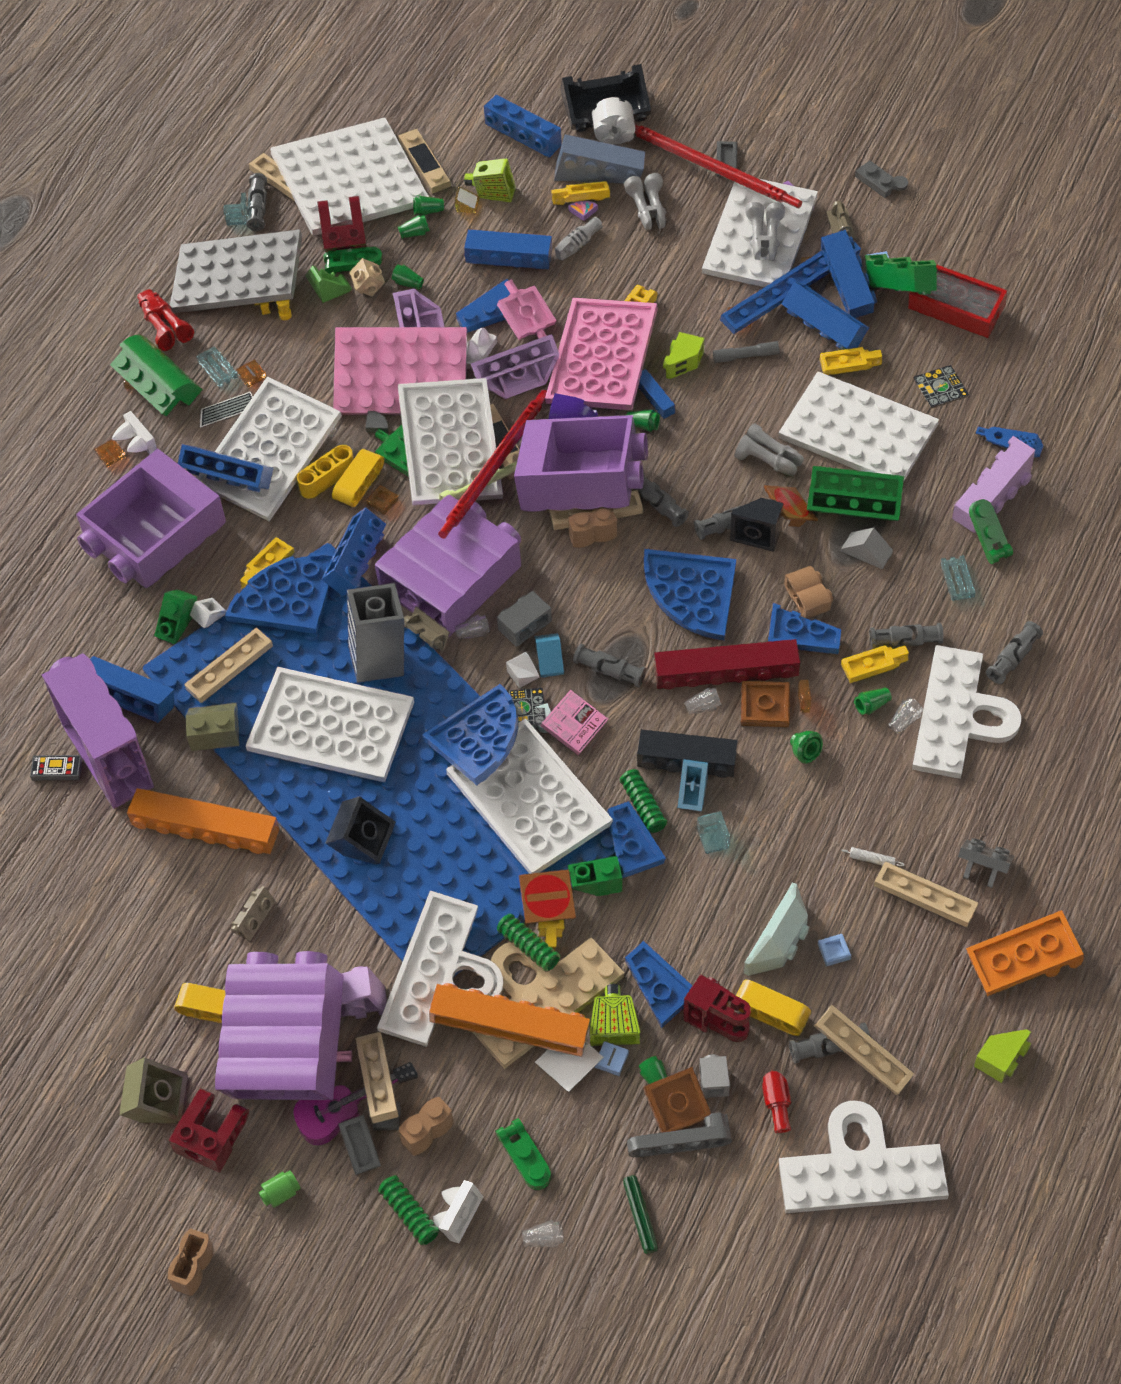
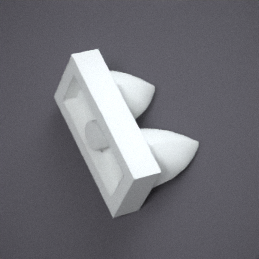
[466,328,497,370]
[112,411,157,455]
[433,1181,484,1243]

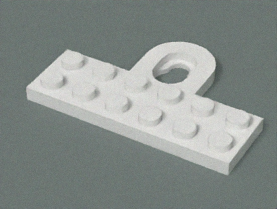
[912,645,1021,779]
[377,891,503,1047]
[779,1101,949,1213]

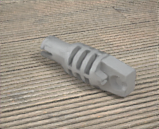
[555,217,603,261]

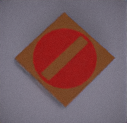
[764,485,818,527]
[519,870,576,924]

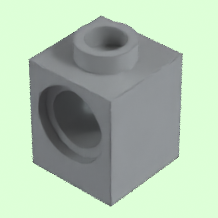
[699,1054,730,1098]

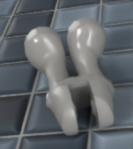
[624,173,667,230]
[745,202,785,260]
[734,423,804,476]

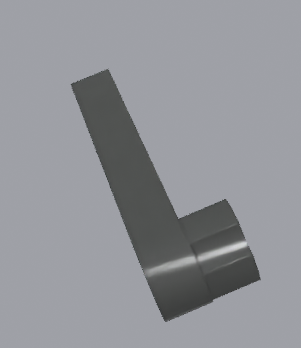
[627,1113,732,1158]

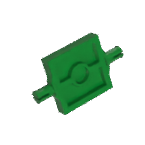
[375,425,409,477]

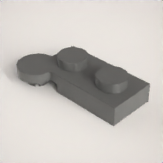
[855,160,908,198]

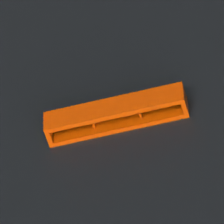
[127,788,279,854]
[429,983,590,1057]

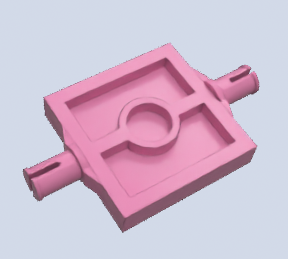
[497,279,556,340]

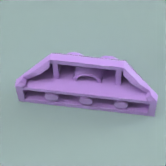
[393,289,444,327]
[471,334,560,399]

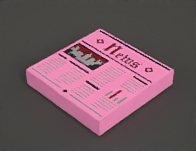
[541,690,608,756]

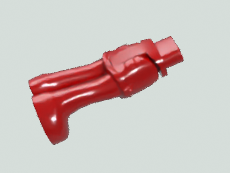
[137,289,194,351]

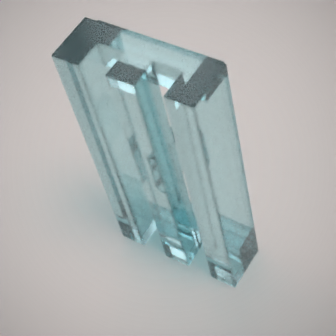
[196,346,238,388]
[940,555,976,601]

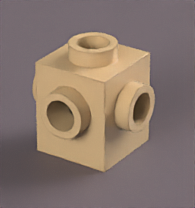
[350,258,385,296]

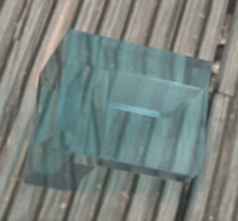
[224,193,248,225]
[697,811,730,854]

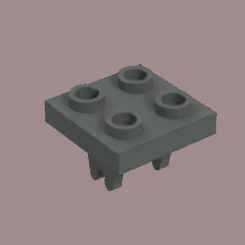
[958,838,1015,888]

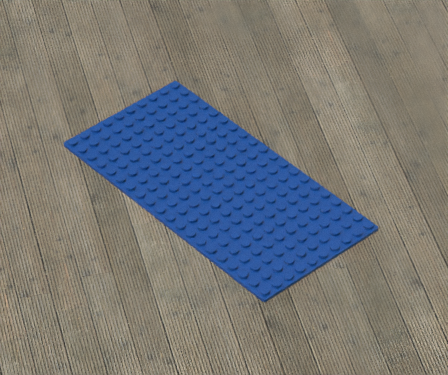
[143,543,616,978]

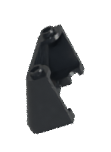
[560,64,651,132]

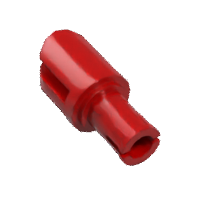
[762,1071,792,1133]

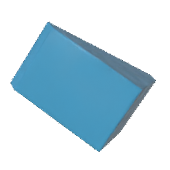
[535,633,564,678]
[677,759,708,811]

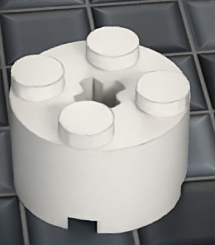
[592,97,635,145]

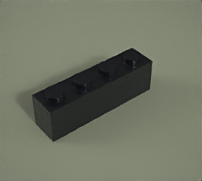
[637,729,738,778]

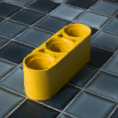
[297,445,354,499]
[332,449,384,507]
[736,980,811,1036]
[174,983,225,1023]

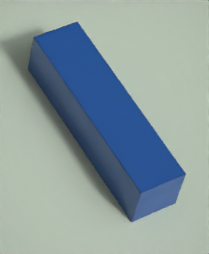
[638,369,675,419]

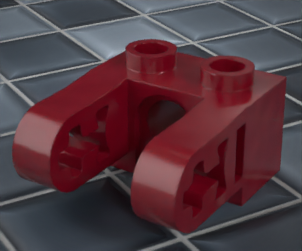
[317,196,367,253]
[684,974,751,1042]
[168,1089,249,1173]

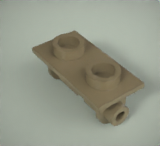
[826,201,856,240]
[404,607,450,651]
[231,886,276,941]

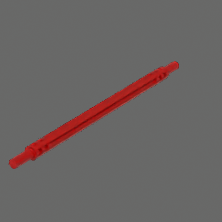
[634,125,802,209]
[438,390,547,539]

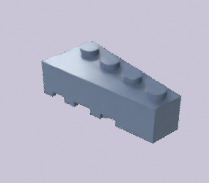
[554,134,645,183]

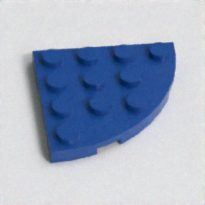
[644,549,736,641]
[225,552,334,634]
[422,684,519,786]

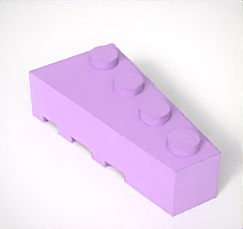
[952,436,1035,533]
[340,966,387,1022]

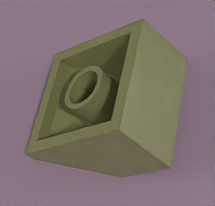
[186,703,239,751]
[119,1057,188,1124]

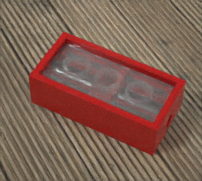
[908,264,1007,338]

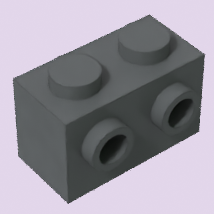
[497,591,552,647]

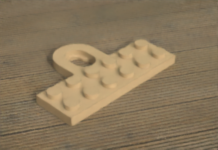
[472,937,624,1069]

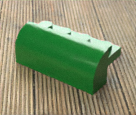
[110,335,203,417]
[807,466,904,521]

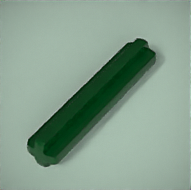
[623,1175,658,1254]

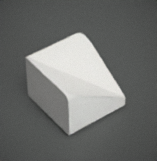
[190,598,227,628]
[506,652,540,688]

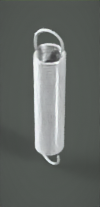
[841,847,904,866]

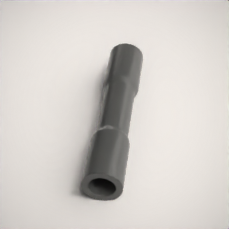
[713,341,779,363]

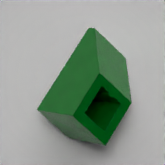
[154,589,198,644]
[568,856,623,896]

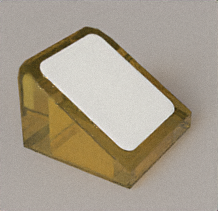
[455,187,480,214]

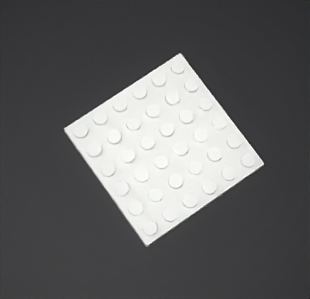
[271,118,429,236]

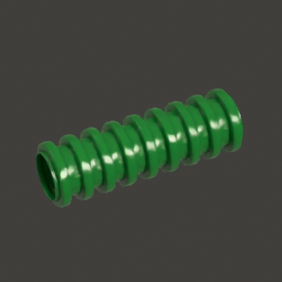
[620,769,667,833]
[497,913,560,972]
[378,1175,440,1245]

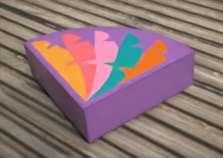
[569,201,598,221]

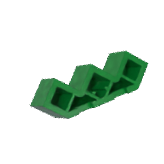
[865,254,937,295]

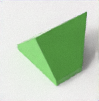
[305,266,352,303]

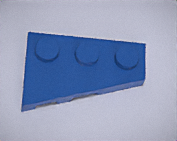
[456,279,510,333]
[768,603,841,654]
[607,801,666,879]
[625,941,692,1028]

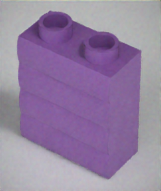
[514,415,648,511]
[76,449,226,588]
[375,495,521,638]
[42,653,154,809]
[215,951,344,1100]

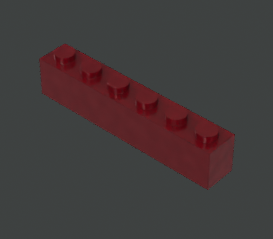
[654,639,800,689]

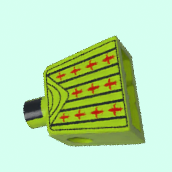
[464,159,516,202]
[590,984,640,1046]

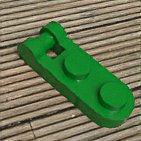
[323,247,383,274]
[969,499,1013,564]
[495,1118,551,1190]

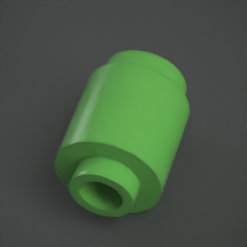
[258,1170,301,1208]

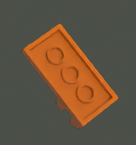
[966,910,1084,996]

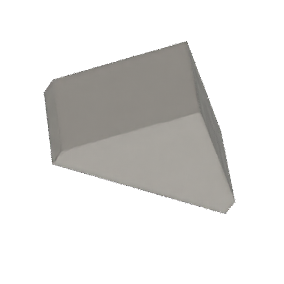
[841,528,893,569]

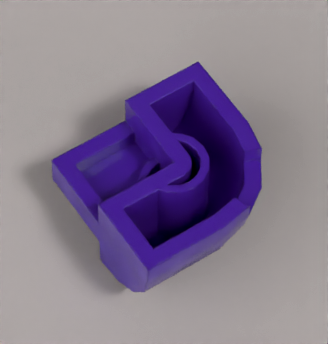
[549,393,599,419]

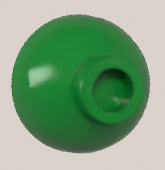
[790,731,823,764]

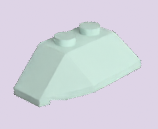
[744,882,810,976]

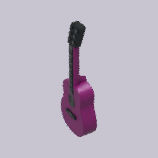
[293,1062,418,1145]

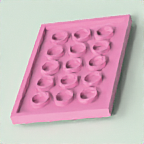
[545,298,657,410]
[333,327,467,415]

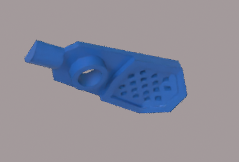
[975,426,1043,458]

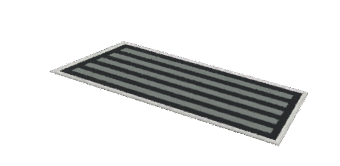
[200,392,253,427]

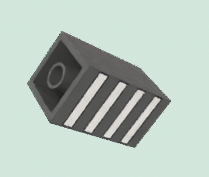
[347,583,404,683]

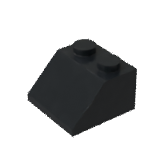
[730,498,784,552]
[325,796,396,865]

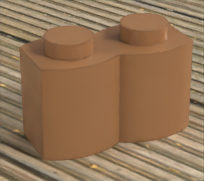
[568,507,617,548]
[784,566,833,619]
[399,1097,454,1156]
[168,1228,214,1296]

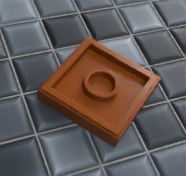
[741,681,790,727]
[643,1067,711,1133]

